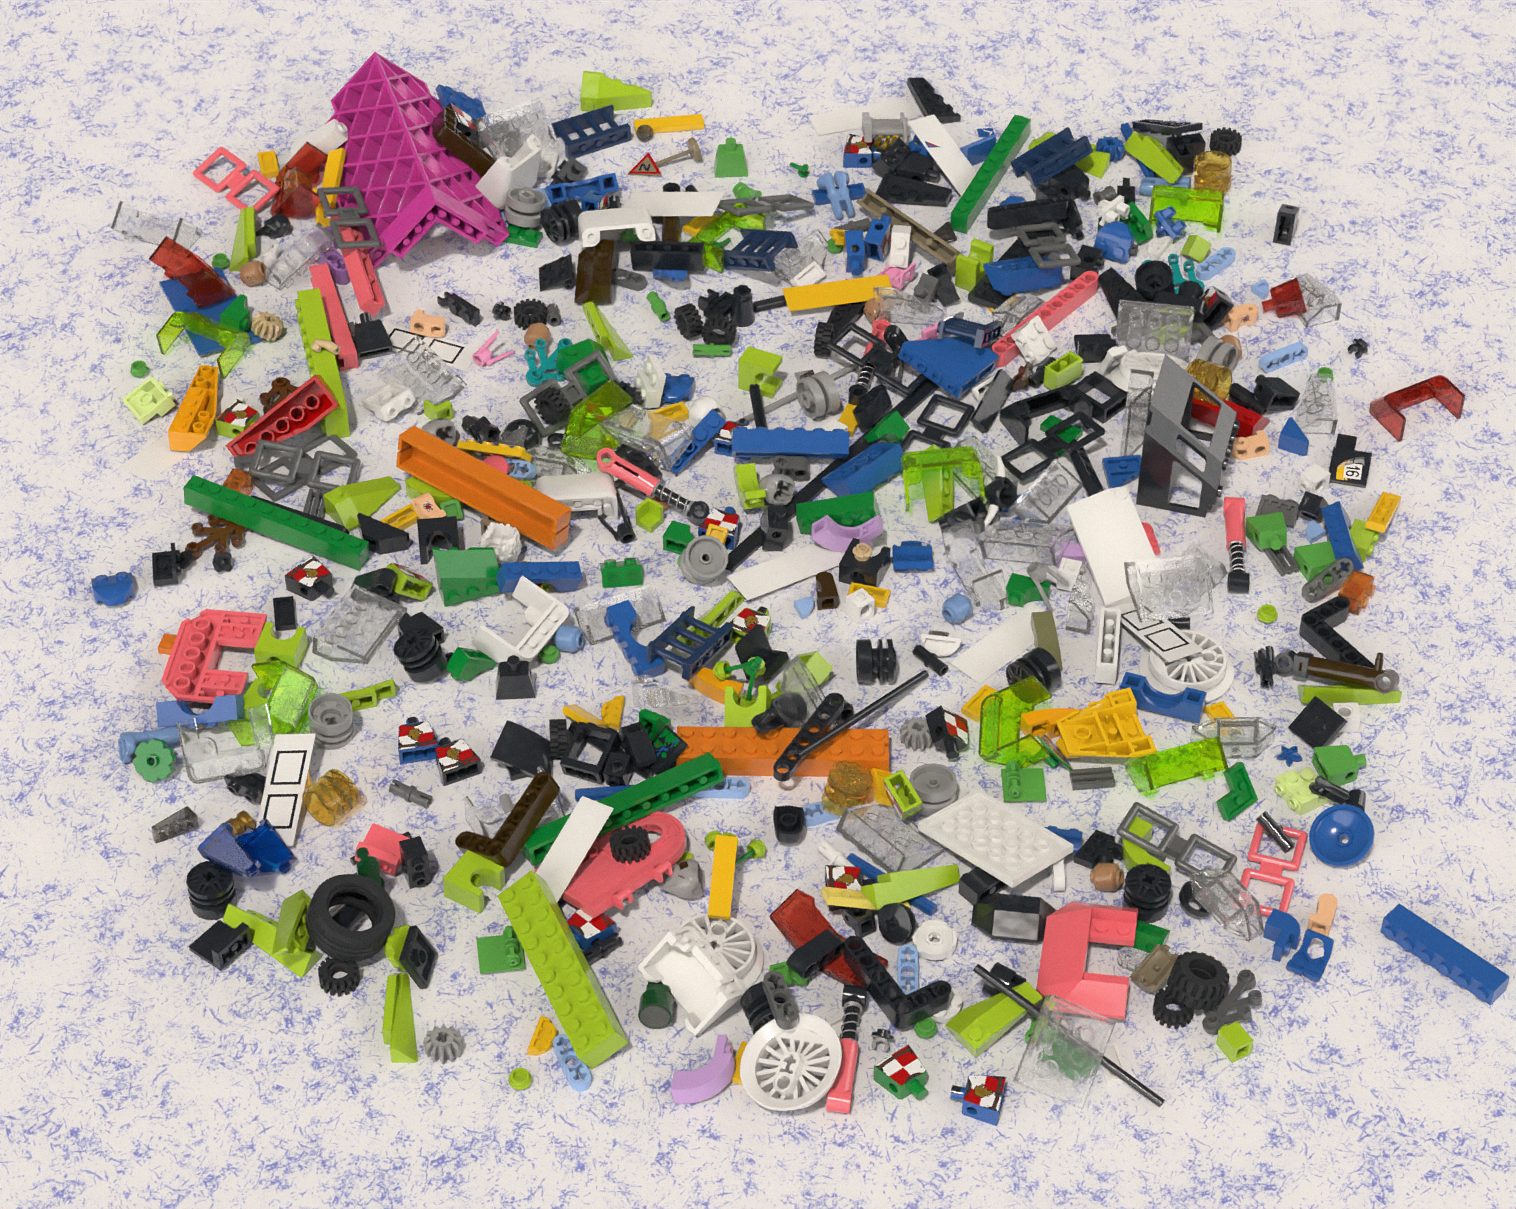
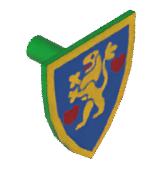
[1029,732,1073,770]

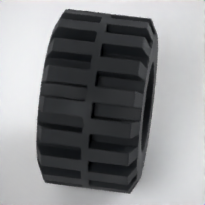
[1167,951,1230,1010]

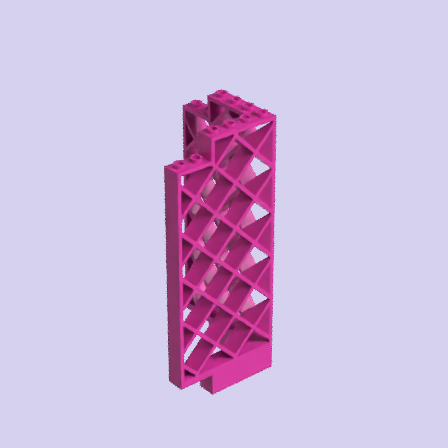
[322,52,509,270]

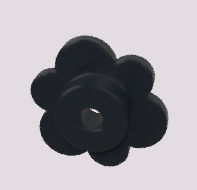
[177,550,193,569]

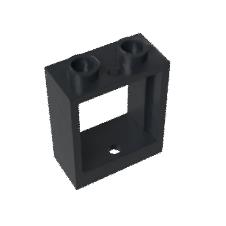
[1074,371,1129,424]
[560,722,622,784]

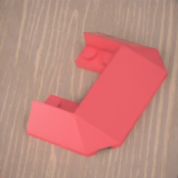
[161,609,267,703]
[1036,901,1138,1019]

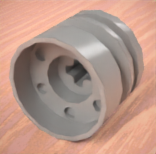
[308,693,354,750]

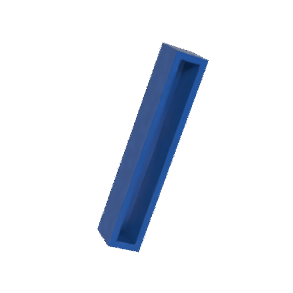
[731,426,849,459]
[1380,903,1510,1006]

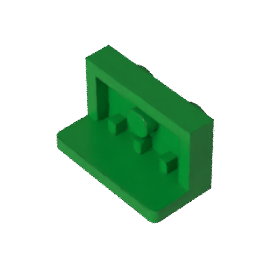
[600,557,643,588]

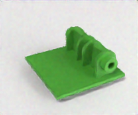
[1001,760,1047,802]
[476,926,525,974]

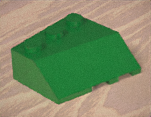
[556,338,611,399]
[432,547,500,607]

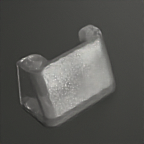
[599,404,694,472]

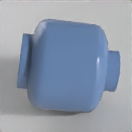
[942,594,972,624]
[552,625,584,652]

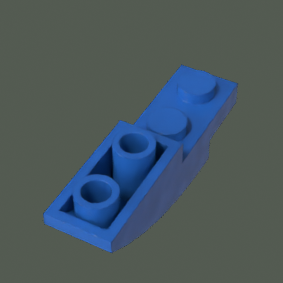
[662,409,727,475]

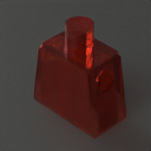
[1261,278,1307,318]

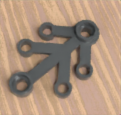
[1202,969,1262,1035]

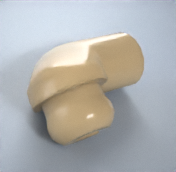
[311,339,341,355]

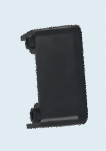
[999,384,1093,445]

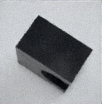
[417,516,460,565]
[839,538,891,587]

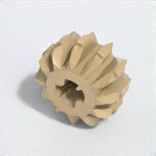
[251,311,283,341]

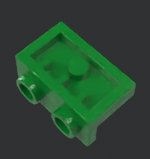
[1124,201,1154,244]
[1117,920,1170,956]

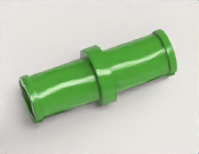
[647,291,670,321]
[692,343,731,358]

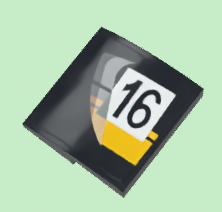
[1329,447,1372,488]

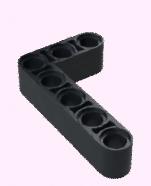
[987,184,1068,230]
[1299,596,1374,668]
[844,936,952,1029]

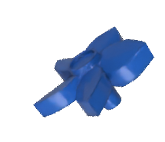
[1277,746,1303,767]

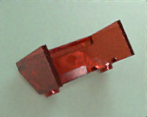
[270,142,328,218]
[149,236,236,308]
[1369,375,1466,442]

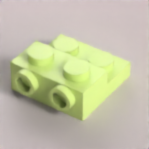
[122,376,176,425]
[1274,767,1332,816]

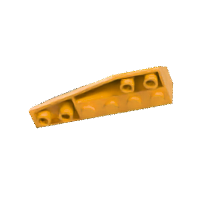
[168,365,219,452]

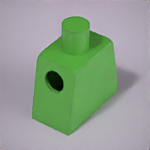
[714,138,748,178]
[1246,512,1287,550]
[1293,541,1336,585]
[1312,745,1367,786]

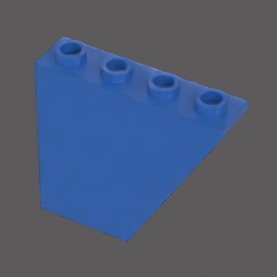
[898,337,1000,399]

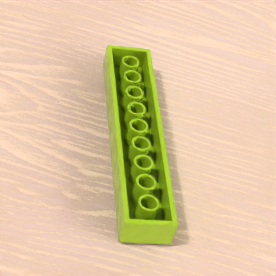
[295,288,350,438]
[497,870,629,1069]

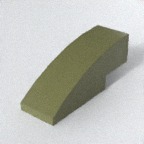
[1031,611,1062,671]

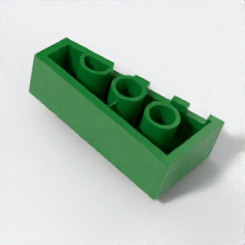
[796,491,882,535]

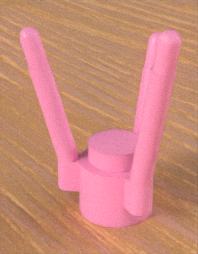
[472,330,515,366]

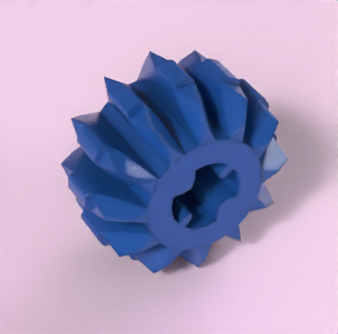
[1096,136,1125,163]

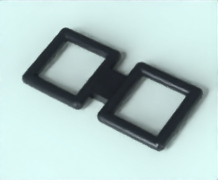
[826,322,927,395]
[900,394,975,470]
[1001,411,1106,481]

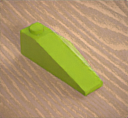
[580,71,652,112]
[771,651,833,702]
[945,982,1043,1058]

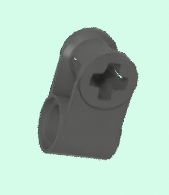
[772,455,809,482]

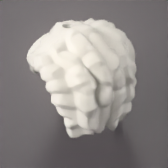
[479,522,522,566]

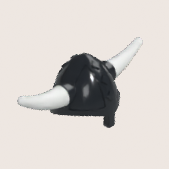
[983,455,1017,528]

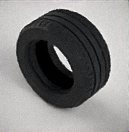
[305,874,396,962]

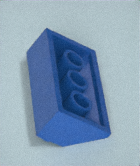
[983,256,1062,295]
[821,443,908,497]

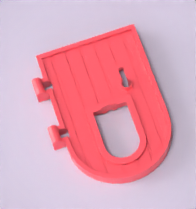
[533,811,687,918]

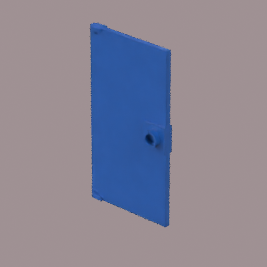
[159,267,262,356]

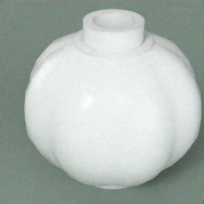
[688,396,722,428]

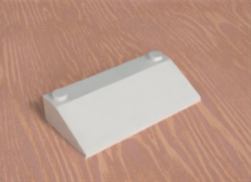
[1066,486,1167,607]

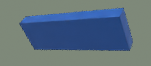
[812,183,867,206]

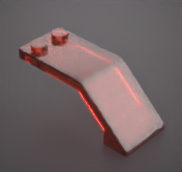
[769,889,888,986]

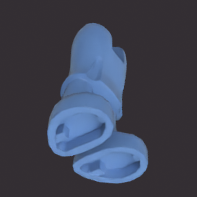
[817,171,854,220]
[1139,176,1191,205]
[118,726,181,764]

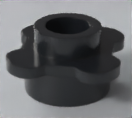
[212,552,232,572]

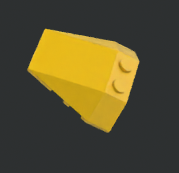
[1056,688,1157,758]

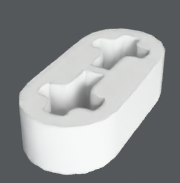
[1051,858,1065,891]

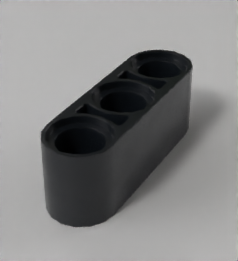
[1151,291,1207,323]
[852,385,892,430]
[348,568,398,603]
[786,929,845,979]

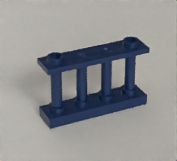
[550,105,631,159]
[1010,127,1093,187]
[715,228,799,272]
[937,312,1003,349]
[646,606,734,681]

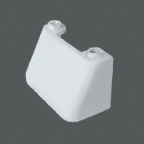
[475,134,542,209]
[578,206,656,248]
[535,472,618,521]
[637,926,746,1035]

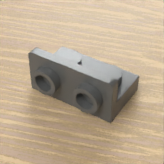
[1255,494,1300,528]

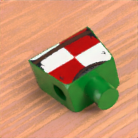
[873,1044,928,1100]

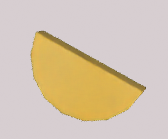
[601,696,625,731]
[527,1015,557,1056]

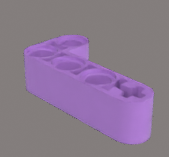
[307,226,351,285]

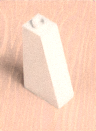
[291,119,348,176]

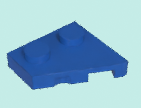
[653,269,688,282]
[1102,455,1141,489]

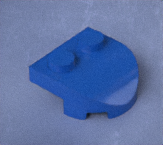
[1094,221,1135,264]
[662,373,695,403]
[892,541,933,572]
[91,571,135,606]

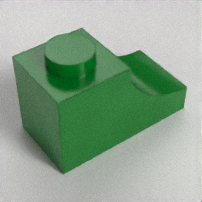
[220,294,251,336]
[864,410,910,443]
[663,520,695,555]
[1004,573,1051,608]
[446,647,497,681]
[639,707,671,742]

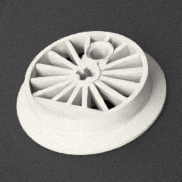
[1110,352,1197,398]
[1139,630,1234,703]
[674,913,764,990]
[740,1013,842,1111]

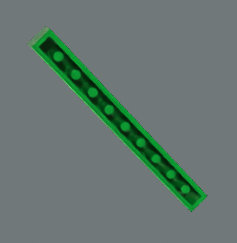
[950,115,1031,234]
[183,475,369,571]
[521,752,724,866]

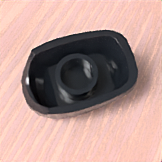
[773,805,804,844]

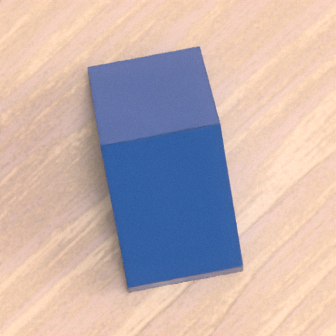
[1278,417,1309,456]

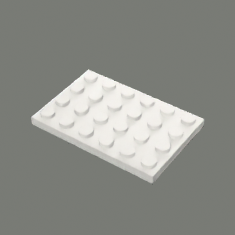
[918,788,1073,888]

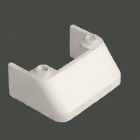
[471,576,569,663]

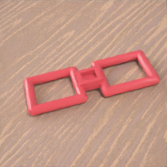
[193,147,280,214]
[1234,822,1308,916]

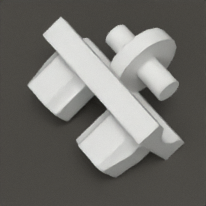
[1098,195,1130,226]

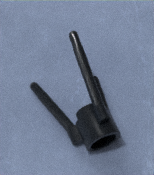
[598,493,635,543]

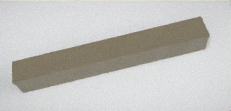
[856,188,963,272]

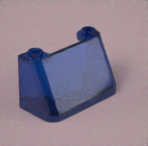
[197,819,297,878]

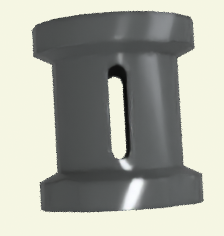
[1093,186,1117,206]

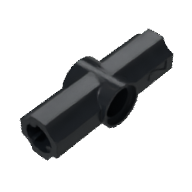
[461,415,501,443]

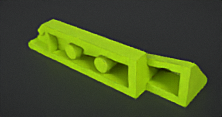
[582,302,634,361]
[295,679,396,723]
[1297,685,1402,707]
[223,904,322,977]
[382,973,418,1063]

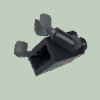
[939,496,1000,534]

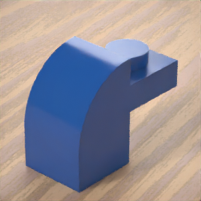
[1263,908,1301,962]

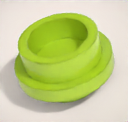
[1257,604,1278,623]
[508,1068,532,1090]

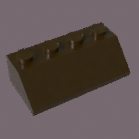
[574,239,615,303]

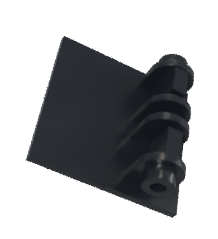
[539,254,574,292]

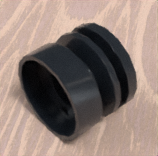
[541,198,582,244]
[1134,260,1175,305]
[393,627,448,683]
[856,639,896,682]
[1006,647,1061,702]
[186,861,237,920]
[1122,864,1172,923]
[740,981,786,1034]

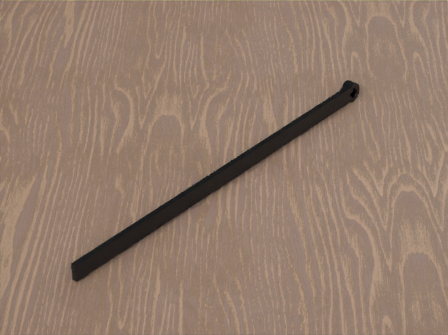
[725,378,940,572]

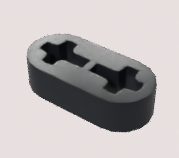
[883,325,909,352]

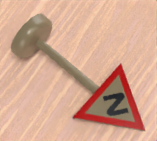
[628,137,702,176]

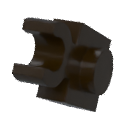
[1011,361,1034,392]

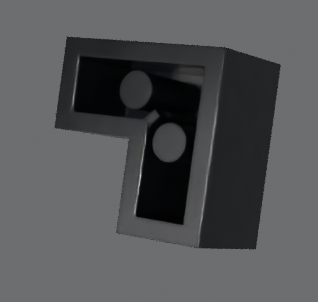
[1166,133,1206,175]

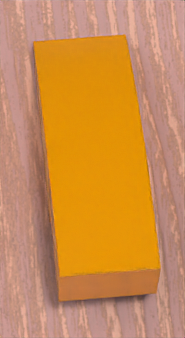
[686,667,744,705]
[1020,708,1082,740]

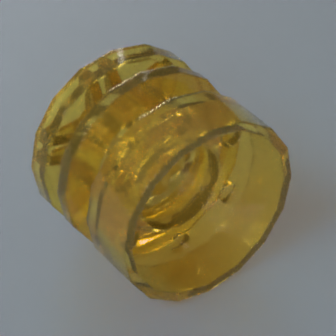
[1194,151,1232,197]
[1186,358,1232,405]
[821,761,873,818]
[302,769,360,827]

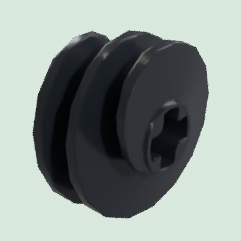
[877,903,916,943]

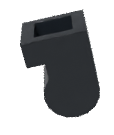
[841,907,876,938]

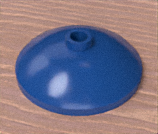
[1309,804,1375,867]

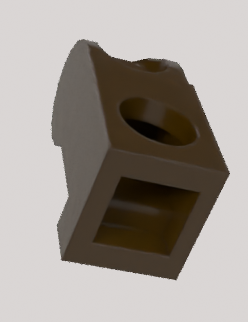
[816,572,838,610]

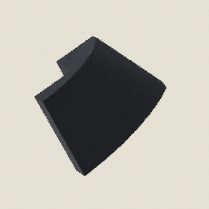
[490,720,551,778]

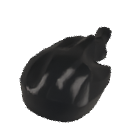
[256,214,291,237]

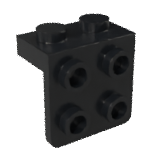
[1073,334,1117,362]
[735,624,789,682]

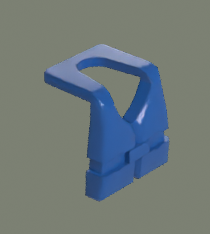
[1286,929,1334,982]

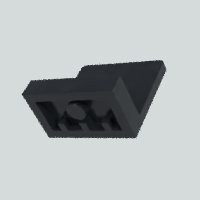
[189,920,252,971]

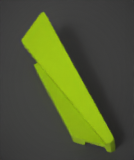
[1028,131,1110,178]
[1124,131,1184,184]
[229,207,257,272]
[918,444,954,522]
[676,590,746,646]
[861,864,960,909]
[272,889,312,956]

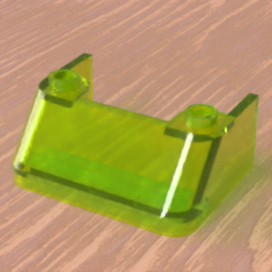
[1149,185,1224,233]
[686,203,766,274]
[156,311,251,380]
[559,379,633,461]
[900,446,985,512]
[227,660,318,747]
[978,675,1052,768]
[1123,736,1228,796]

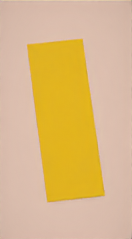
[782,274,896,311]

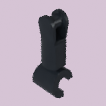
[1309,776,1366,812]

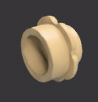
[853,543,872,561]

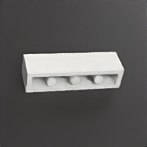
[1094,607,1121,684]

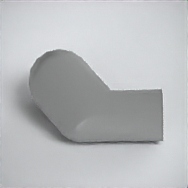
[499,794,517,814]

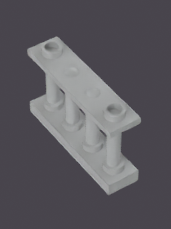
[862,112,911,142]

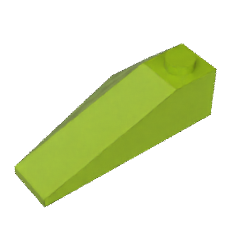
[323,476,401,532]

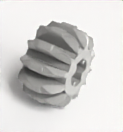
[900,717,933,751]
[423,1024,463,1064]

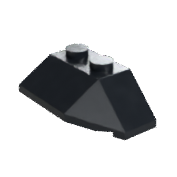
[971,893,1057,943]

